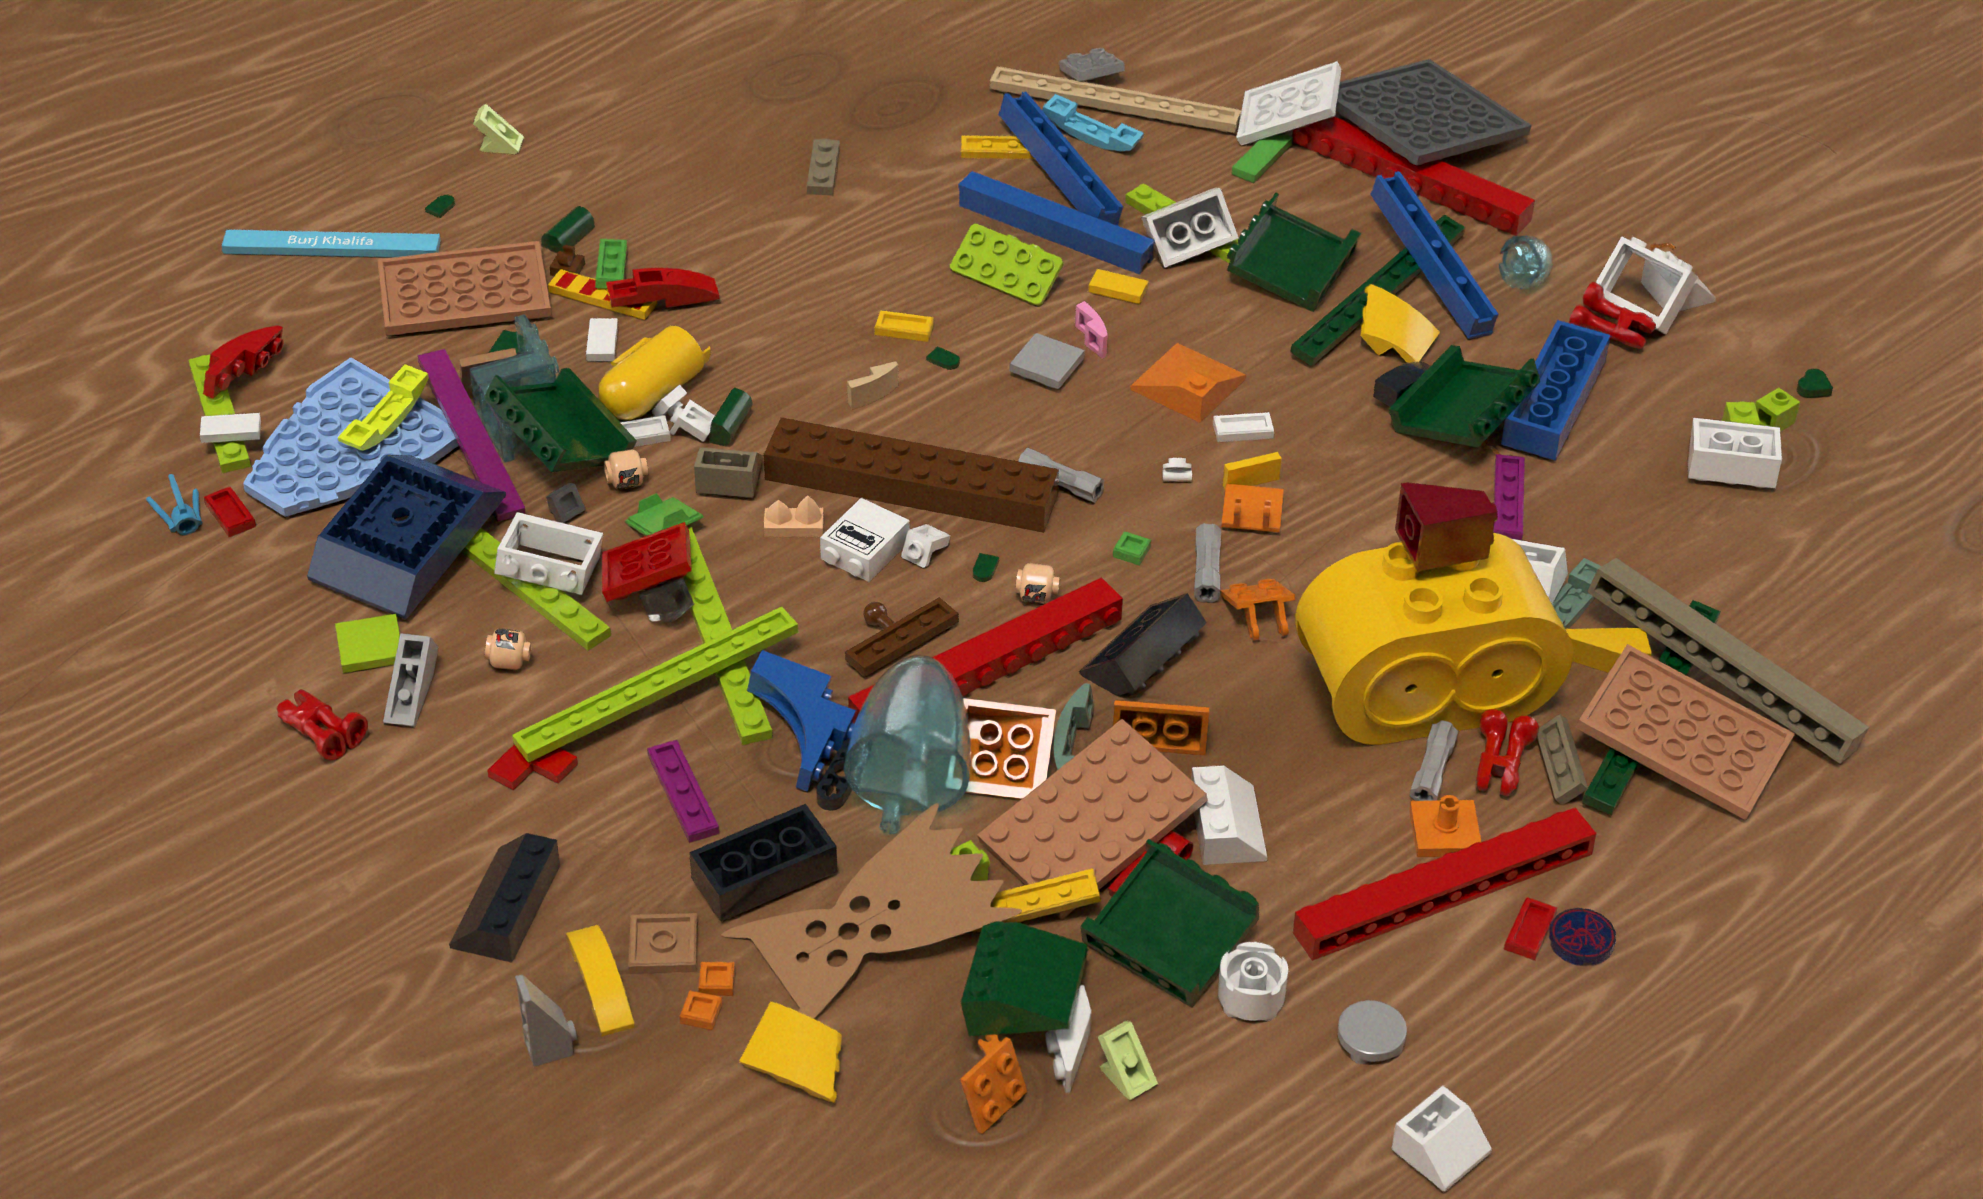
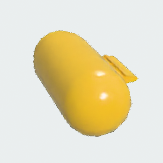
[598,325,711,421]

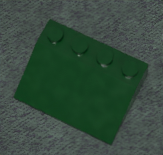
[960,921,1088,1036]

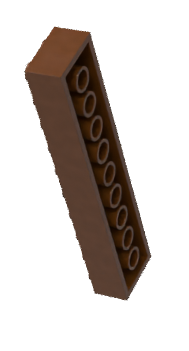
[763,417,1059,533]

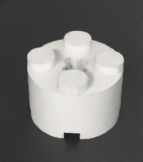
[1218,942,1288,1021]

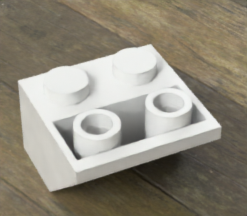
[1512,539,1568,604]
[1392,1086,1492,1192]

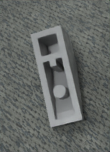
[383,633,439,728]
[515,975,577,1067]

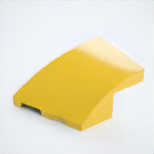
[1361,284,1440,363]
[739,1002,842,1103]

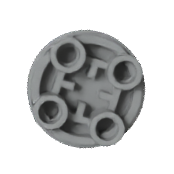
[1338,1000,1407,1064]

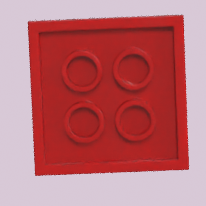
[602,522,692,602]

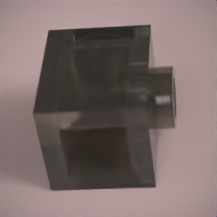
[639,578,694,623]

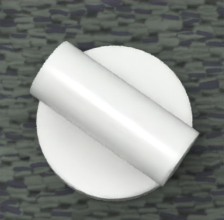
[1162,458,1192,482]

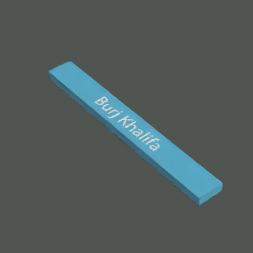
[221,230,441,257]

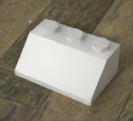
[1141,188,1239,268]
[1688,418,1782,488]
[1191,766,1267,865]

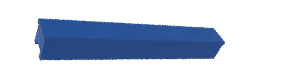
[998,92,1123,226]
[958,171,1155,275]
[1370,171,1498,339]

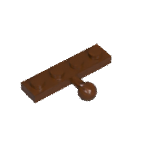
[845,597,959,677]

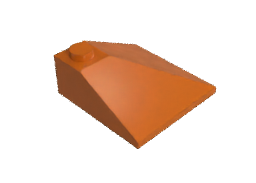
[1130,343,1246,423]
[949,699,1056,800]

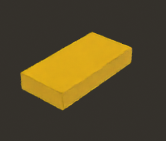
[1088,269,1148,304]
[875,311,934,342]
[1223,452,1282,489]

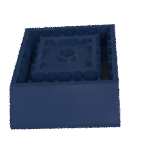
[307,455,506,620]

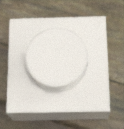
[651,385,687,416]

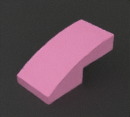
[1075,301,1108,359]

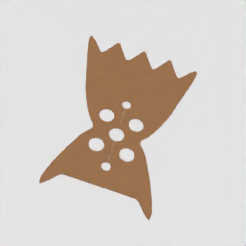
[721,804,1022,1019]

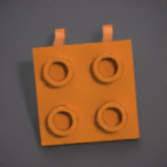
[1221,484,1284,533]
[1220,579,1295,640]
[960,1034,1028,1134]

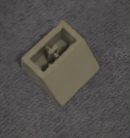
[694,447,763,498]

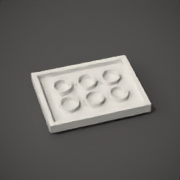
[1237,61,1341,145]

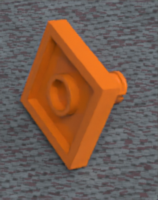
[1409,795,1481,857]

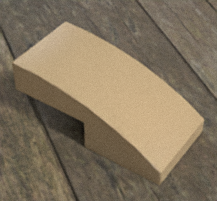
[847,361,898,409]

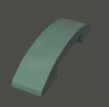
[1552,558,1601,629]
[1054,683,1094,770]

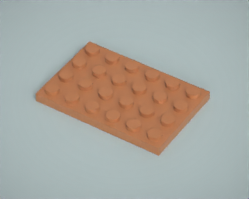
[377,241,552,336]
[1575,644,1795,820]
[977,719,1208,920]

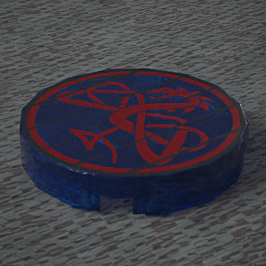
[1549,908,1616,966]

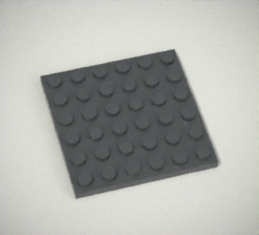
[1336,59,1532,165]

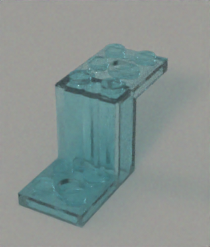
[469,314,559,463]

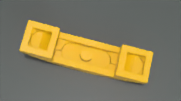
[566,925,635,1037]

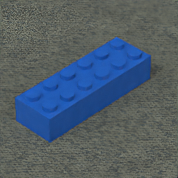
[1501,320,1611,460]

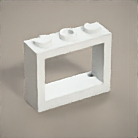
[1596,237,1698,335]
[494,512,603,595]

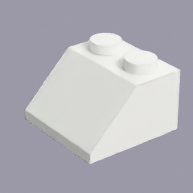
[1641,251,1716,311]

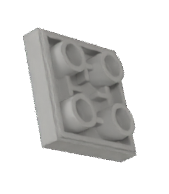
[1059,48,1125,81]
[1009,333,1085,389]

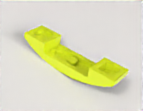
[338,364,429,451]

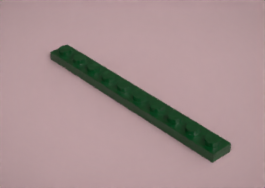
[1290,214,1466,366]
[1582,600,1721,815]

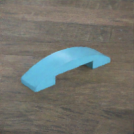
[1042,94,1144,151]

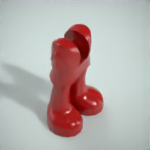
[1569,282,1656,349]
[276,689,368,760]
[1476,709,1539,796]

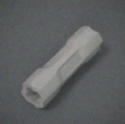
[1018,448,1105,503]
[1194,523,1221,603]
[1410,720,1459,801]

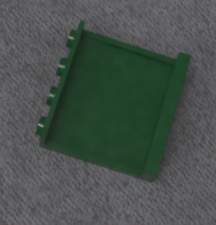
[1227,193,1361,312]
[1388,345,1540,447]
[484,368,637,473]
[1080,839,1259,1008]

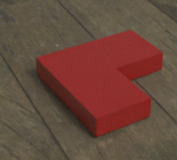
[488,745,578,790]

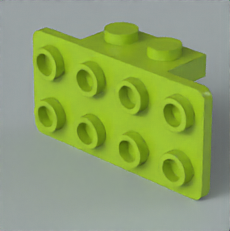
[950,224,1064,306]

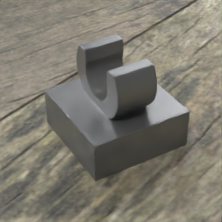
[546,483,586,523]

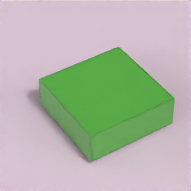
[1112,531,1151,566]

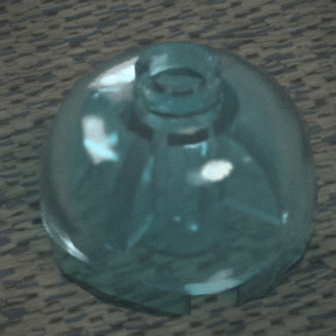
[1499,235,1553,289]

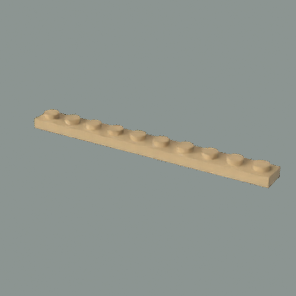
[990,67,1241,133]

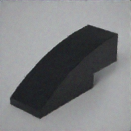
[1373,362,1430,407]

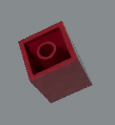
[1395,482,1498,572]

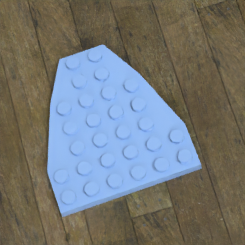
[243,357,459,517]

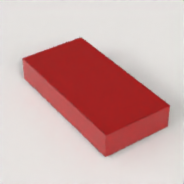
[203,486,256,538]
[1504,897,1557,961]

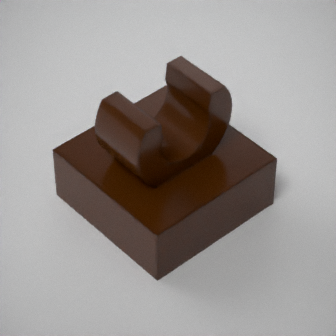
[549,245,585,276]

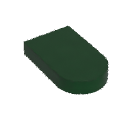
[425,195,455,218]
[926,346,960,370]
[973,553,999,582]

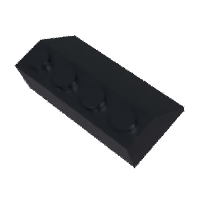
[1079,593,1207,696]
[449,833,560,963]

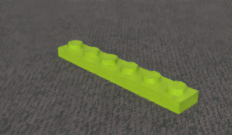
[1125,183,1239,263]
[188,355,251,473]

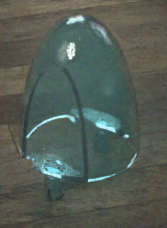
[844,655,971,834]

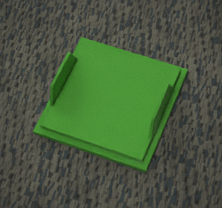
[625,493,704,536]

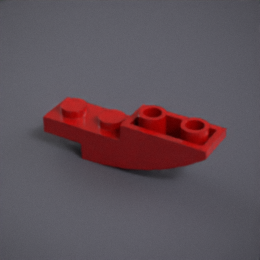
[606,267,720,308]
[203,325,284,399]

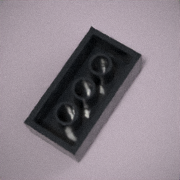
[689,803,837,922]

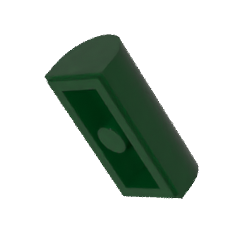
[541,206,595,253]
[709,387,753,446]

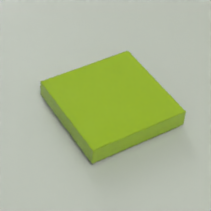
[335,614,400,673]

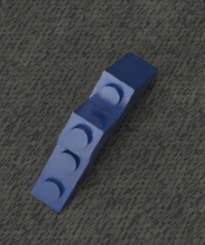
[747,650,857,792]

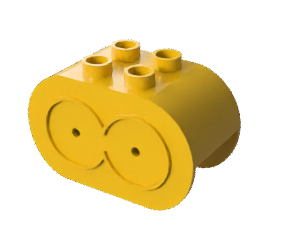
[1295,533,1574,745]

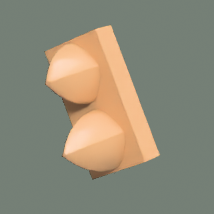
[764,496,824,537]

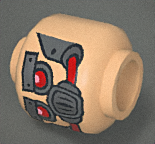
[604,449,648,490]
[1016,563,1060,604]
[485,628,531,670]

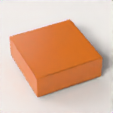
[699,962,735,996]
[679,991,722,1030]

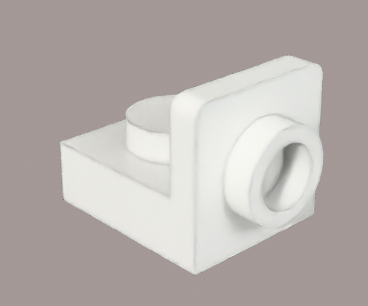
[670,400,715,442]
[901,524,951,568]

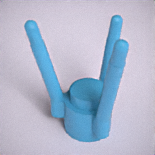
[146,474,202,535]

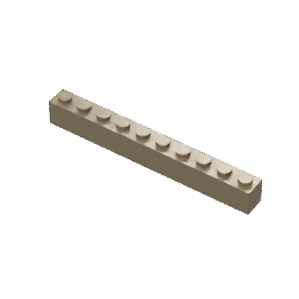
[1587,558,1869,763]

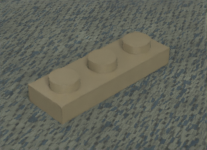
[807,139,840,195]
[1537,714,1588,805]

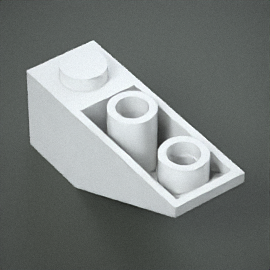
[1046,985,1091,1093]

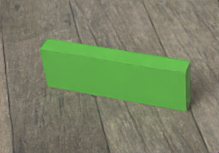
[1232,133,1293,183]
[596,239,627,289]

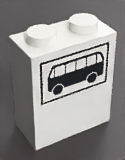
[820,498,910,582]

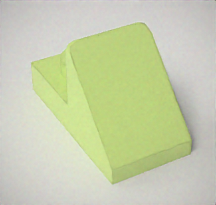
[473,104,524,154]
[1098,1021,1158,1100]

